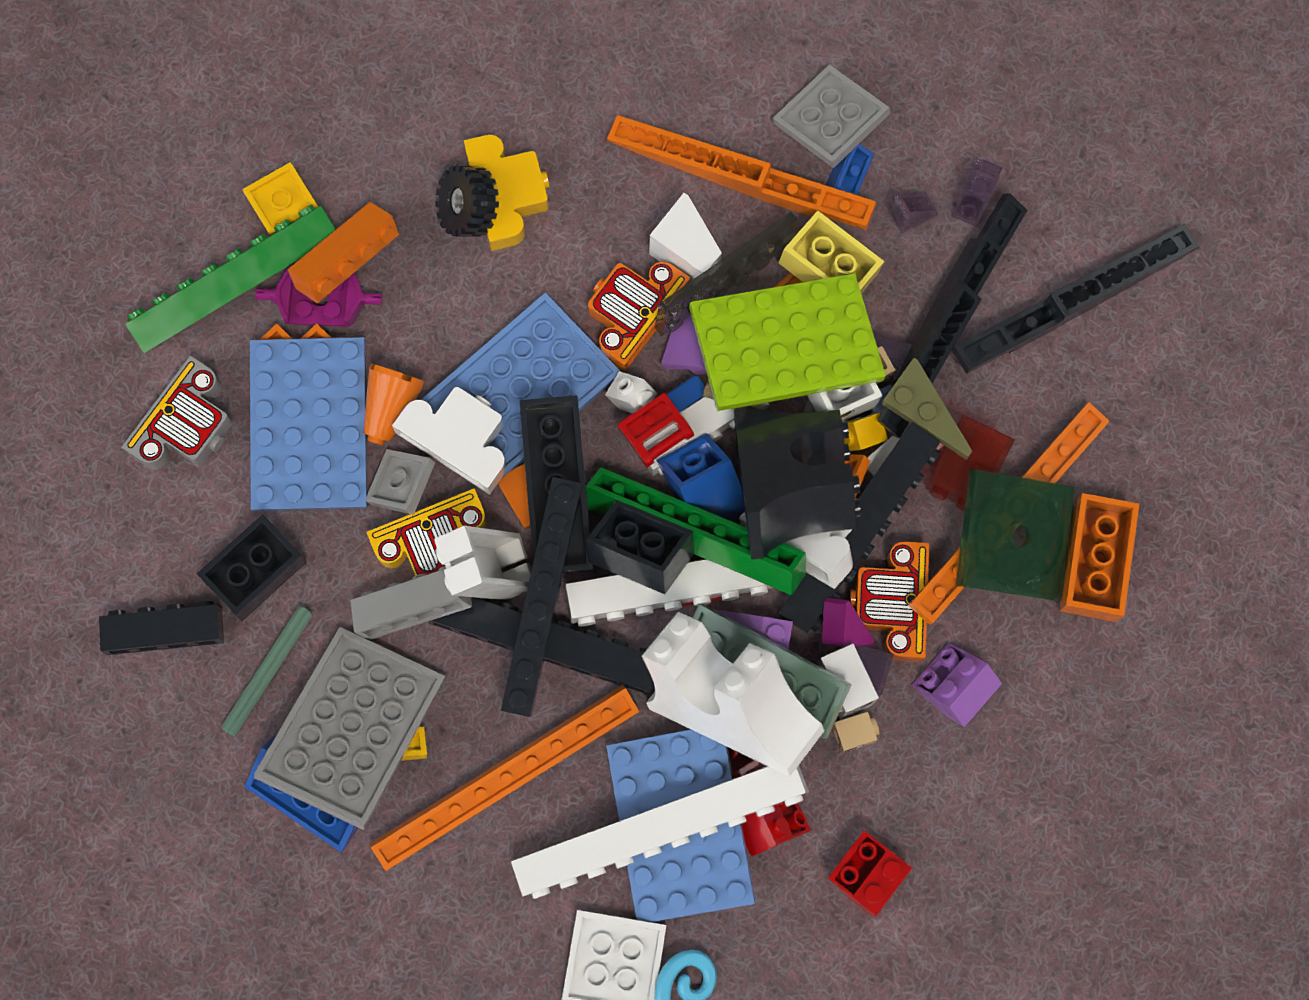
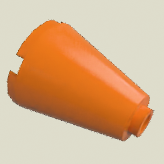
[363,364,425,446]

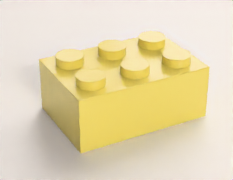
[779,211,884,294]

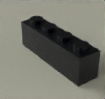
[99,601,224,655]

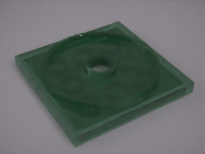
[956,470,1075,601]

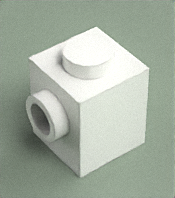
[605,371,657,414]

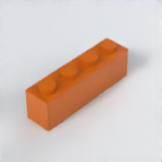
[288,202,399,303]

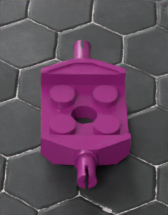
[255,267,383,327]

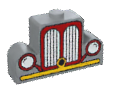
[121,356,232,469]

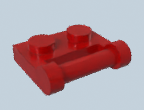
[617,392,694,468]

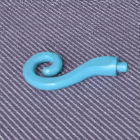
[654,949,717,1000]

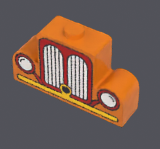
[588,262,691,373]
[849,542,929,662]

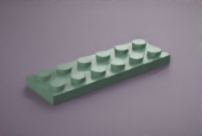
[693,604,852,739]

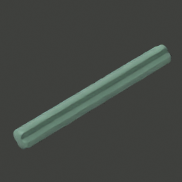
[221,606,312,736]

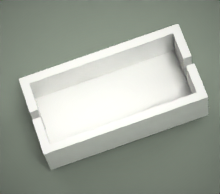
[434,526,532,600]

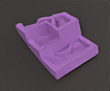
[661,314,707,374]

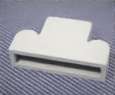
[392,387,506,495]
[739,512,853,589]

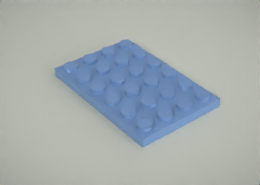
[421,292,621,480]
[250,337,367,511]
[606,730,756,922]

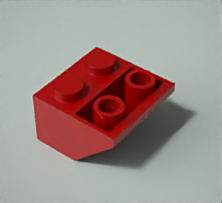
[742,801,811,857]
[827,830,912,917]

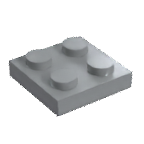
[365,449,436,515]

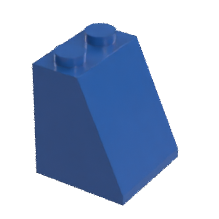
[657,433,745,522]

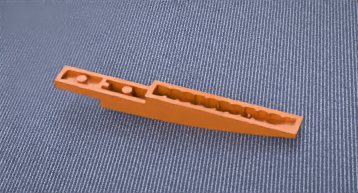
[607,115,876,230]

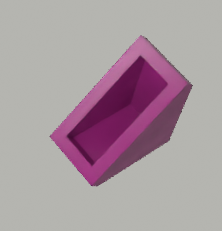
[822,598,875,647]

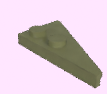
[882,358,972,460]

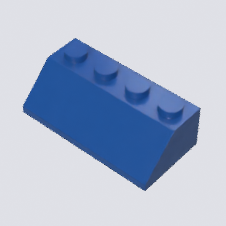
[244,731,358,853]

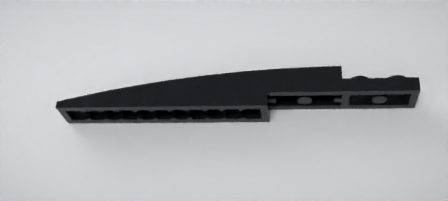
[878,193,1028,438]
[952,224,1200,374]

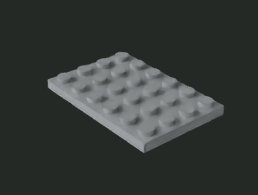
[254,627,445,830]

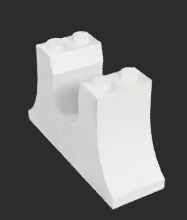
[642,612,824,776]

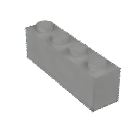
[350,566,472,640]

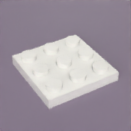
[562,910,666,1000]

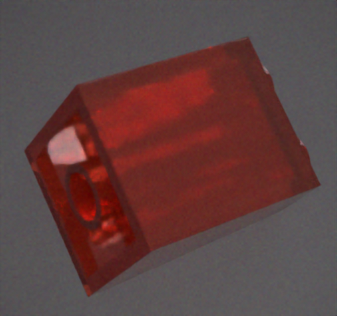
[925,414,1015,513]

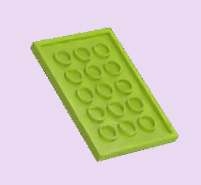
[689,273,886,412]

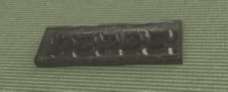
[655,212,799,336]

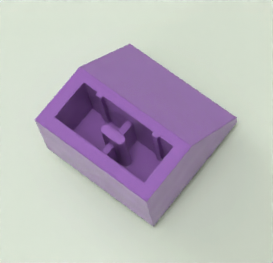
[912,643,1002,727]

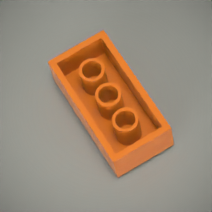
[1059,493,1139,622]

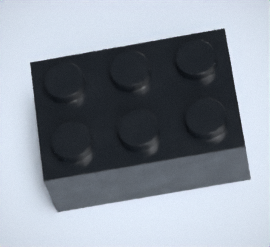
[586,500,694,595]
[197,514,307,621]

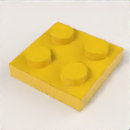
[242,162,318,236]

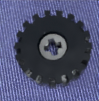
[435,165,499,237]

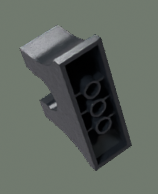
[733,406,861,560]

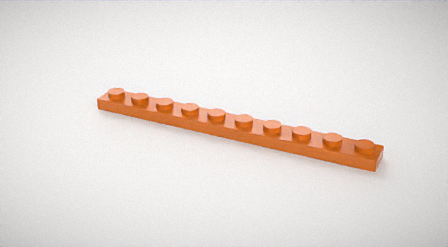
[908,402,1109,625]
[369,685,639,871]

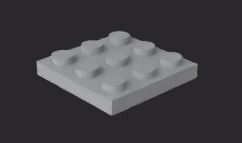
[773,65,890,168]

